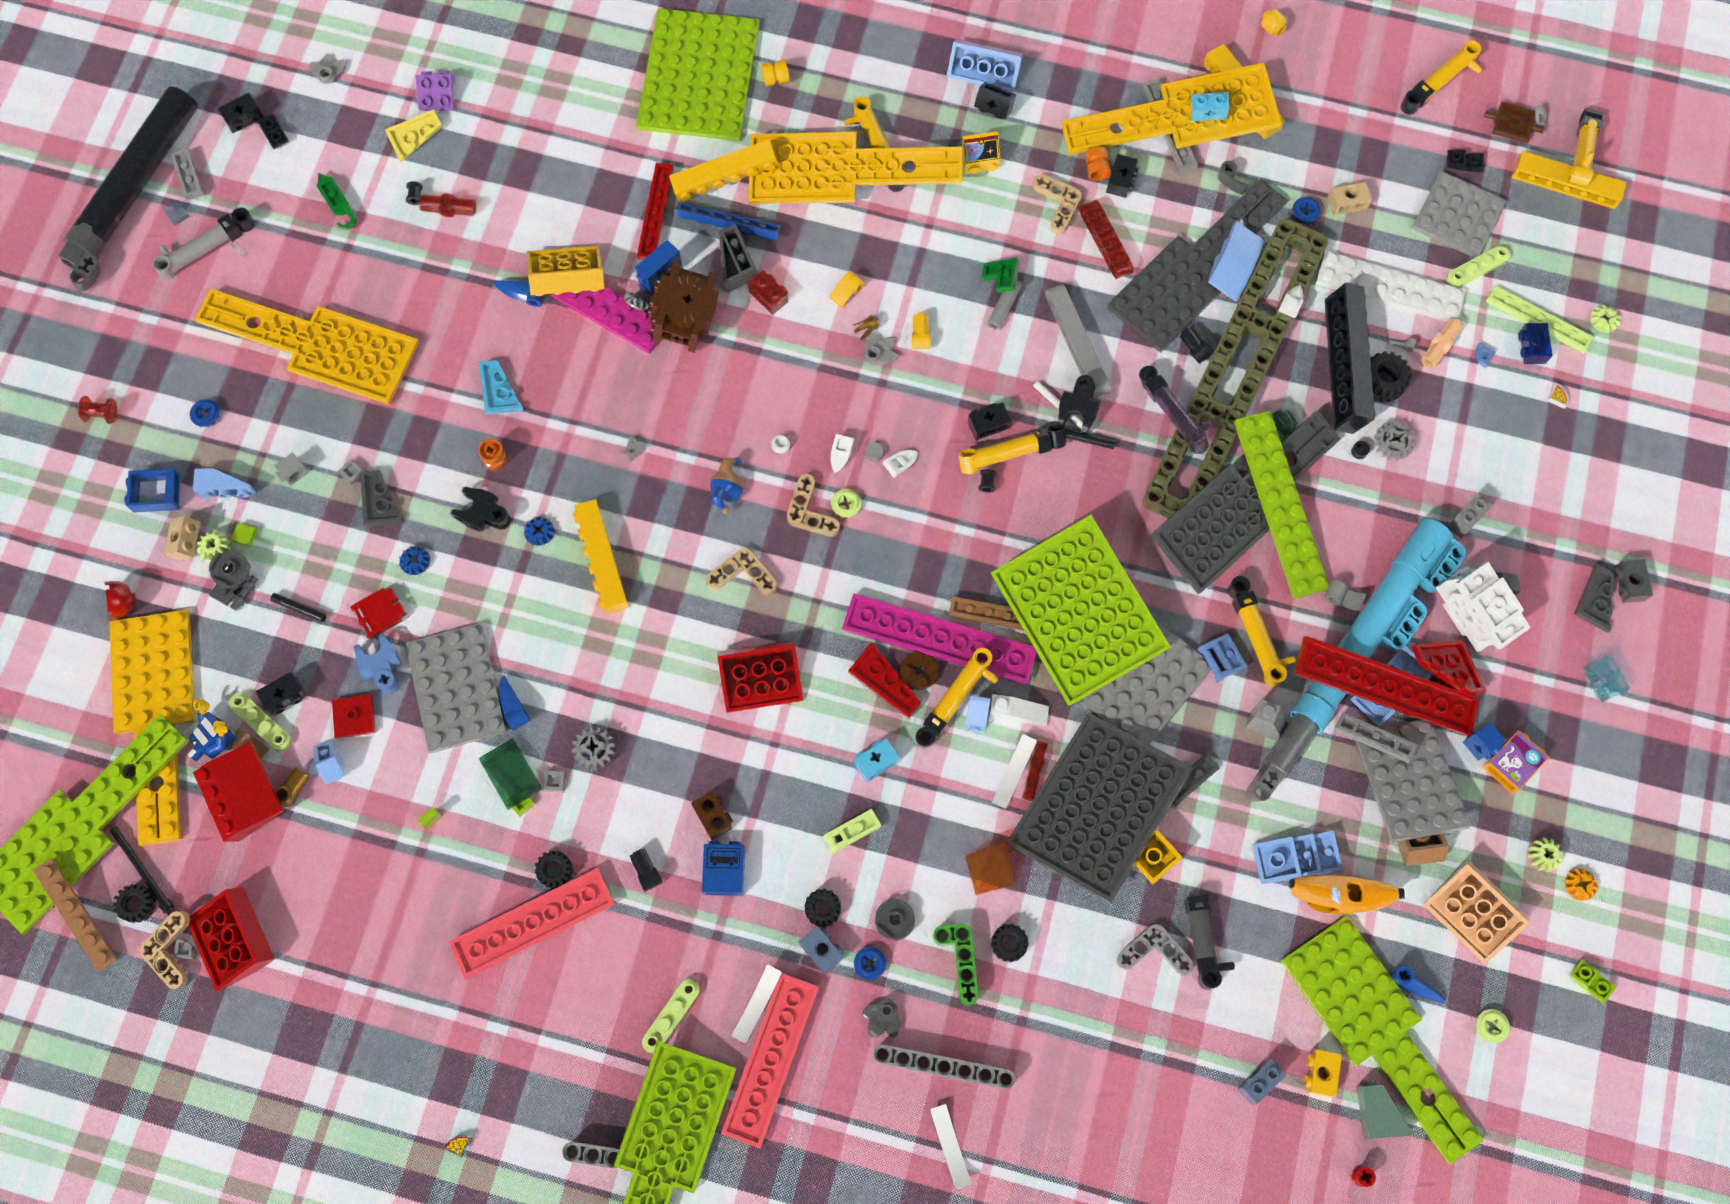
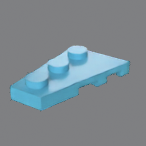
[479,360,523,415]

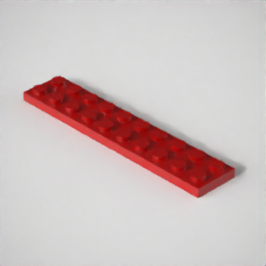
[1294,636,1480,736]

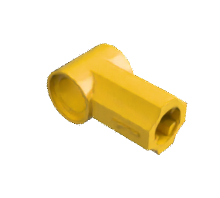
[912,313,930,349]

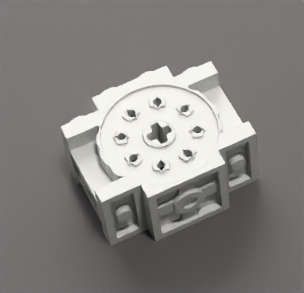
[1435,562,1531,652]

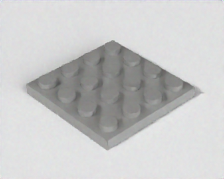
[1411,171,1506,258]

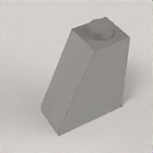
[1245,699,1288,741]

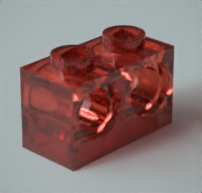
[747,270,788,315]

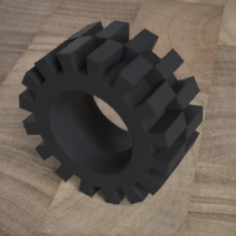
[534,850,573,889]
[113,884,156,923]
[804,889,841,927]
[991,924,1029,962]

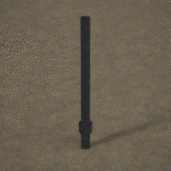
[110,826,181,924]

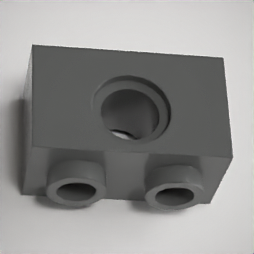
[1614,559,1653,603]

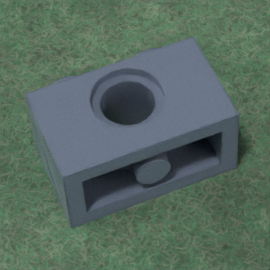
[799,926,844,975]
[1238,1059,1286,1105]

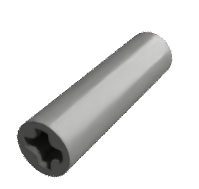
[987,279,1022,330]

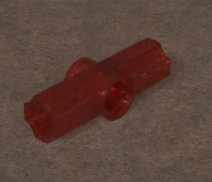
[419,193,476,217]

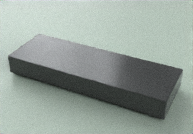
[1172,753,1220,807]

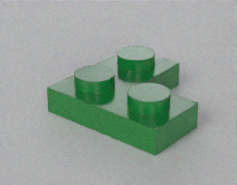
[982,257,1020,293]

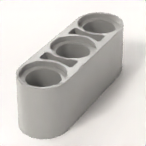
[562,1142,619,1168]

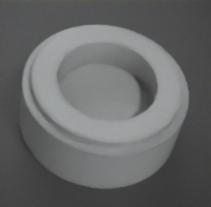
[865,442,884,462]

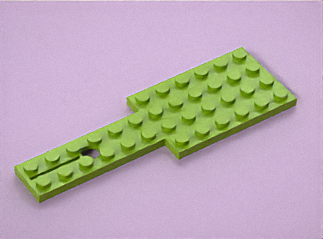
[0,714,189,935]
[1280,916,1484,1164]
[613,1041,736,1204]

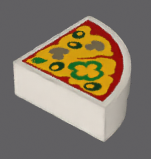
[1547,384,1568,409]

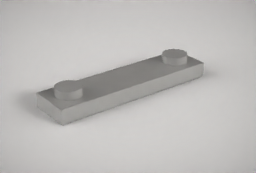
[1334,712,1418,763]

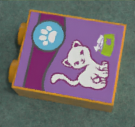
[1482,730,1549,794]

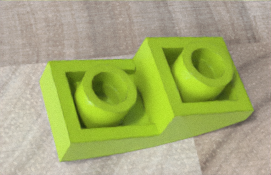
[1569,959,1617,1004]

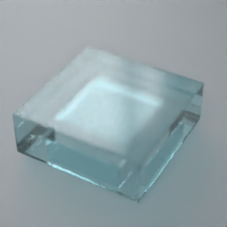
[163,201,190,226]

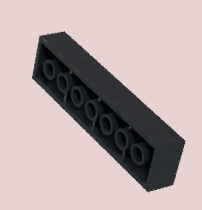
[1325,282,1375,434]

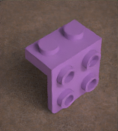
[415,71,455,111]

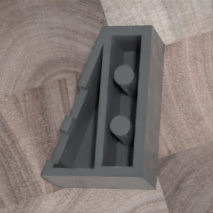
[719,224,760,292]

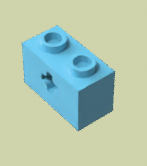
[1190,92,1229,121]
[854,738,900,783]

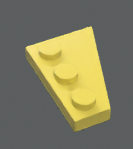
[385,109,442,162]

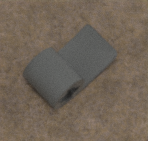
[1218,161,1248,195]

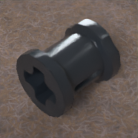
[406,181,423,205]
[978,469,997,493]

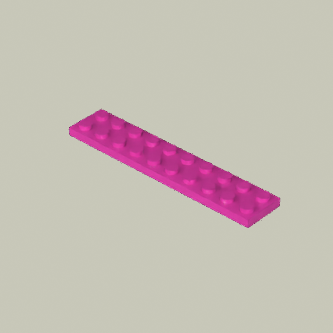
[842,593,1037,685]

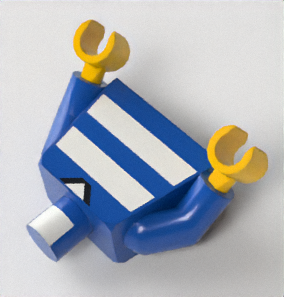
[188,699,237,762]

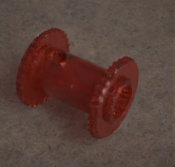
[78,396,117,424]

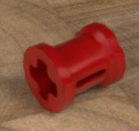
[1351,1167,1376,1187]

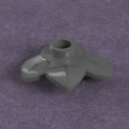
[862,999,901,1038]

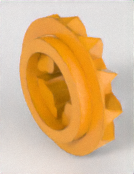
[1565,869,1599,901]

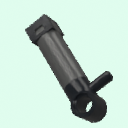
[1184,895,1235,990]

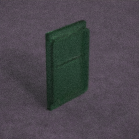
[479,738,543,810]

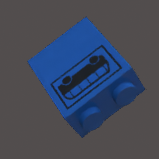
[635,240,683,296]
[702,841,745,896]

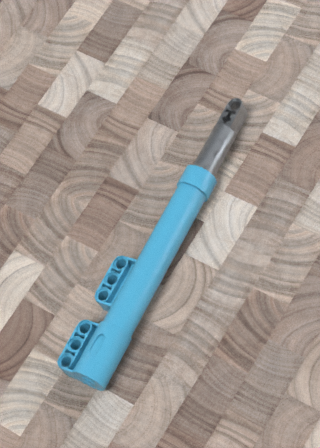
[1246,518,1466,802]

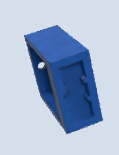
[124,468,181,513]

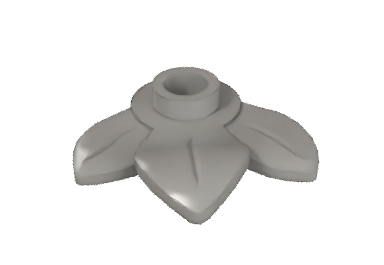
[310,53,345,84]
[864,333,898,364]

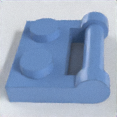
[1197,634,1247,682]

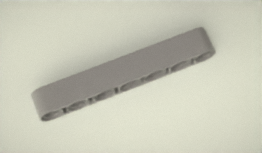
[1045,284,1111,398]
[873,1045,1016,1089]

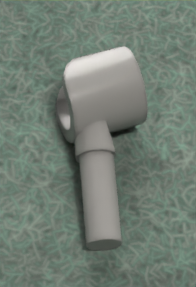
[1389,338,1417,352]

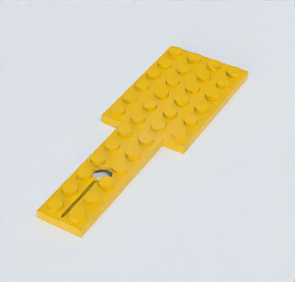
[1061,63,1282,155]
[748,132,963,204]
[195,288,419,405]
[109,609,196,846]

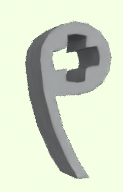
[1324,580,1366,611]

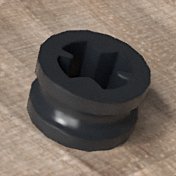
[1351,440,1370,459]

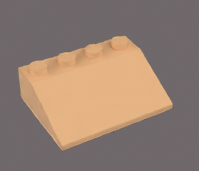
[1423,860,1530,964]

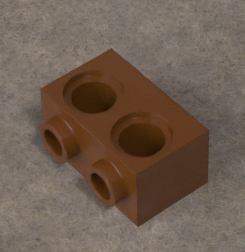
[691,791,733,840]

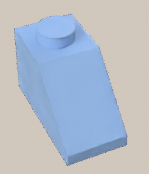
[965,696,990,733]
[314,739,345,784]

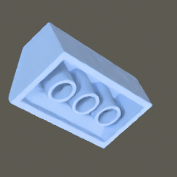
[947,39,1023,92]

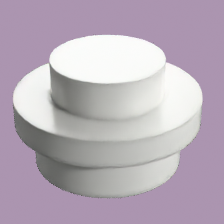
[771,435,790,454]

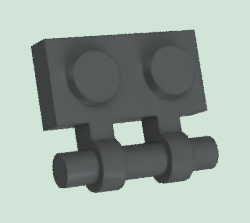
[209,565,259,611]

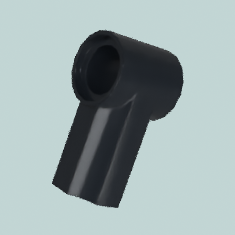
[1179,326,1214,364]
[630,848,663,892]

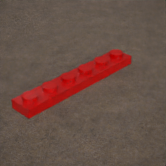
[637,162,674,260]

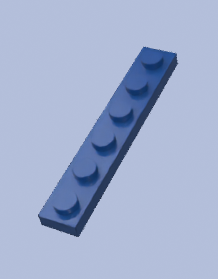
[674,201,782,240]

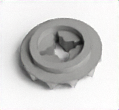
[624,292,650,311]

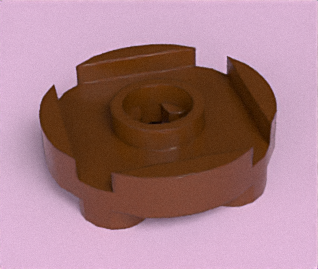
[900,651,939,691]

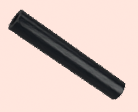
[1065,428,1116,450]
[270,593,326,623]

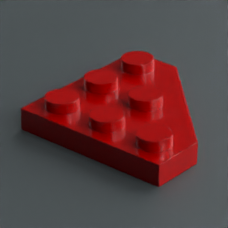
[1412,641,1487,696]

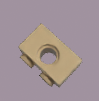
[1327,182,1372,216]
[164,516,201,561]

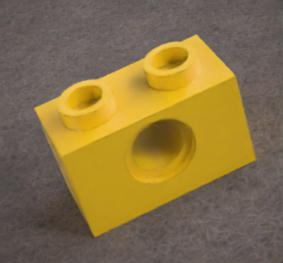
[1304,1049,1342,1098]

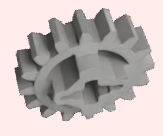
[1374,421,1416,461]
[572,727,616,770]

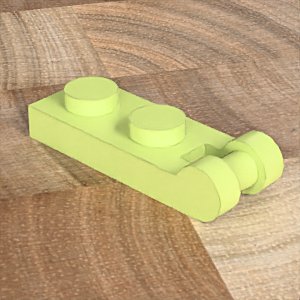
[823,809,881,854]

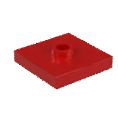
[332,694,376,739]

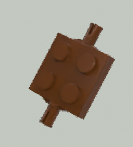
[1484,101,1545,143]

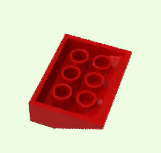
[717,640,803,713]
[193,742,284,842]
[188,887,275,992]

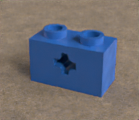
[1463,722,1506,761]

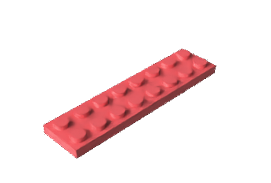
[449,868,615,979]
[721,973,819,1149]

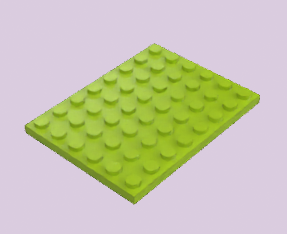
[636,8,760,141]
[990,515,1171,706]

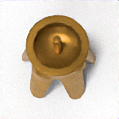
[852,315,879,341]

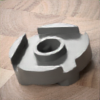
[209,550,251,589]
[875,899,915,941]

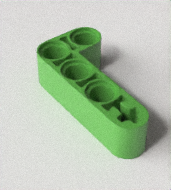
[933,924,978,1007]

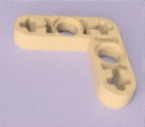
[1033,174,1082,235]
[787,474,840,537]
[706,548,777,595]
[140,911,190,989]

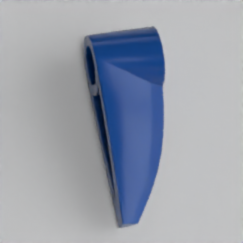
[494,280,544,307]
[500,675,531,731]
[1390,966,1446,1004]

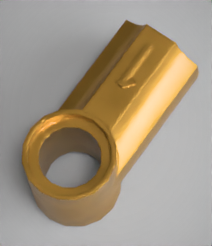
[274,767,311,807]

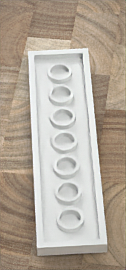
[1315,250,1465,322]

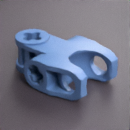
[354,633,402,694]

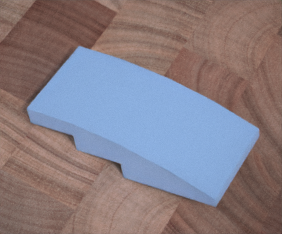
[1208,221,1264,302]
[1350,647,1433,727]
[1252,831,1343,884]

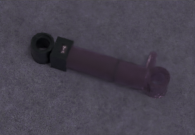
[1139,365,1215,454]

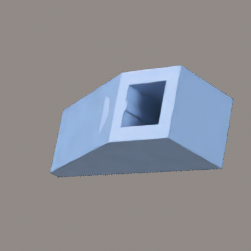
[193,468,256,499]

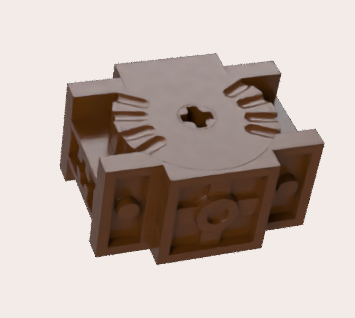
[648,261,719,353]

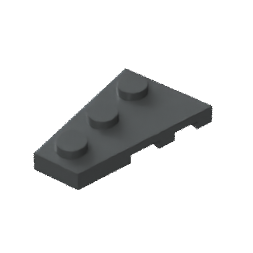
[360,470,403,527]
[1574,564,1615,633]

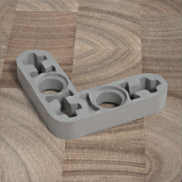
[1116,924,1194,975]

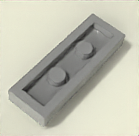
[170,148,204,200]

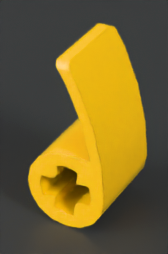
[829,271,865,308]

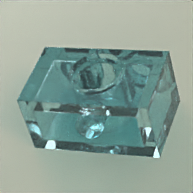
[1583,655,1630,703]

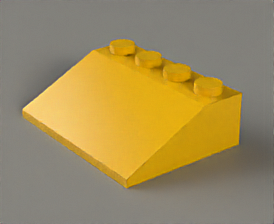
[526,245,604,296]

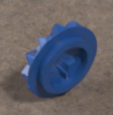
[1292,197,1321,224]
[190,399,221,428]
[524,516,555,546]
[399,545,430,575]
[854,947,886,980]

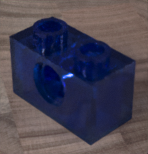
[1518,323,1552,364]

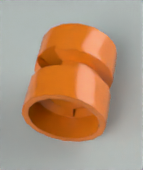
[1085,147,1111,181]
[478,438,507,471]

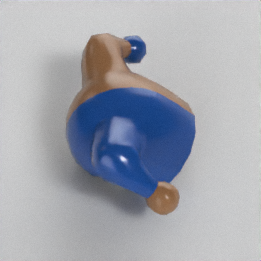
[710,457,744,514]

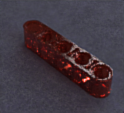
[1079,199,1134,279]

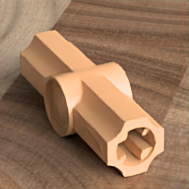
[1421,318,1464,369]

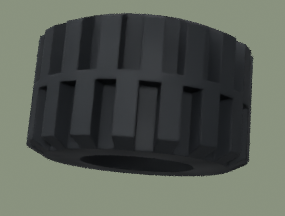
[1370,351,1412,403]

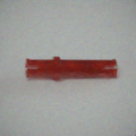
[1022,741,1048,801]

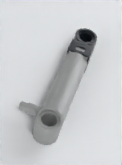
[153,207,255,280]

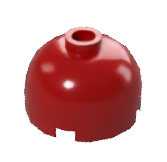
[104,581,136,620]

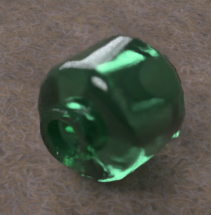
[1272,408,1298,437]

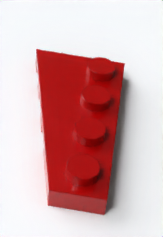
[848,642,921,719]

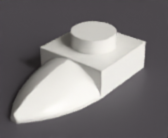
[1278,285,1303,318]
[831,434,855,472]
[883,450,918,478]

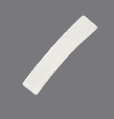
[992,735,1037,809]
[731,965,781,1043]
[930,1104,972,1190]

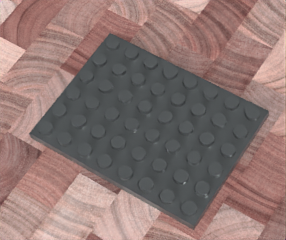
[1006,712,1193,904]

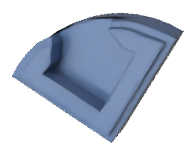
[1475,343,1495,368]

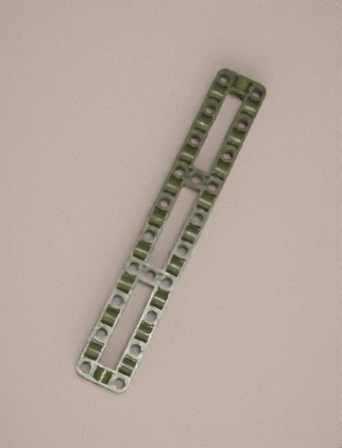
[1143,219,1328,519]

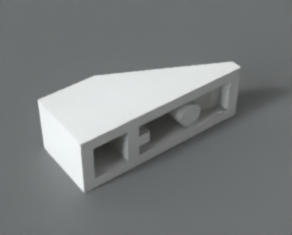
[989,694,1049,726]

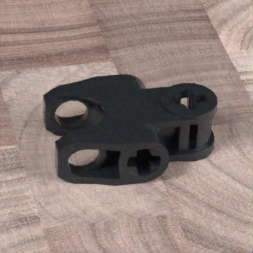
[1057,375,1101,434]
[450,487,511,532]

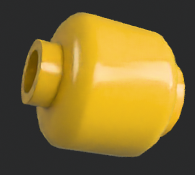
[1261,9,1287,36]

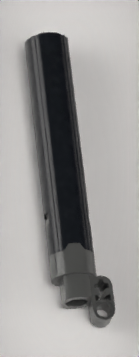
[58,86,198,291]

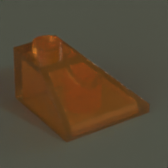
[965,843,1015,895]

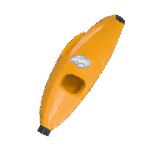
[1288,874,1405,914]

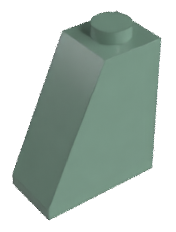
[1356,1081,1412,1139]

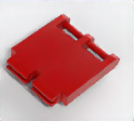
[350,587,407,639]

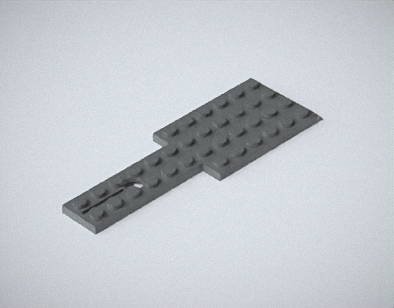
[1106,179,1288,353]
[1150,410,1341,594]

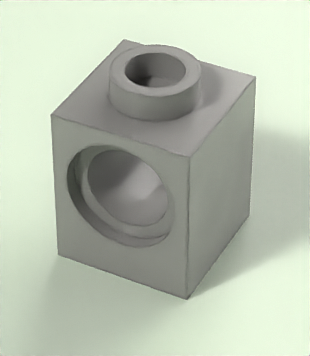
[274,452,309,486]

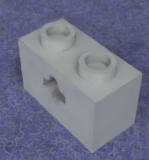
[1448,493,1493,538]

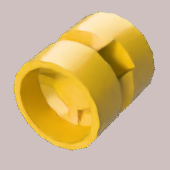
[761,59,789,87]

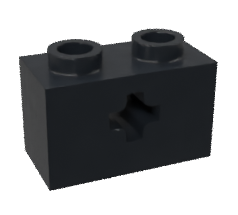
[974,82,1017,119]
[217,92,264,133]
[1106,154,1139,198]
[968,402,1012,441]
[255,672,307,715]

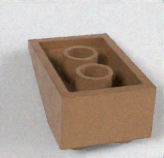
[1398,833,1449,866]

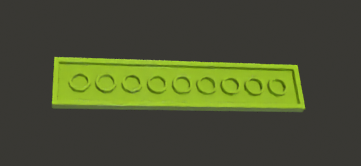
[1234,411,1329,600]

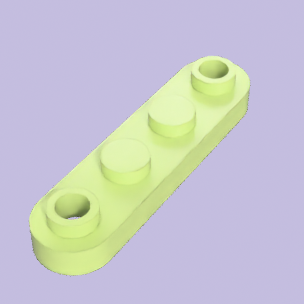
[1446,246,1510,288]
[229,693,292,752]
[642,979,700,1053]

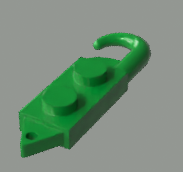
[316,173,357,230]

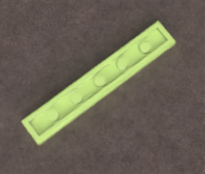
[1485,285,1594,353]

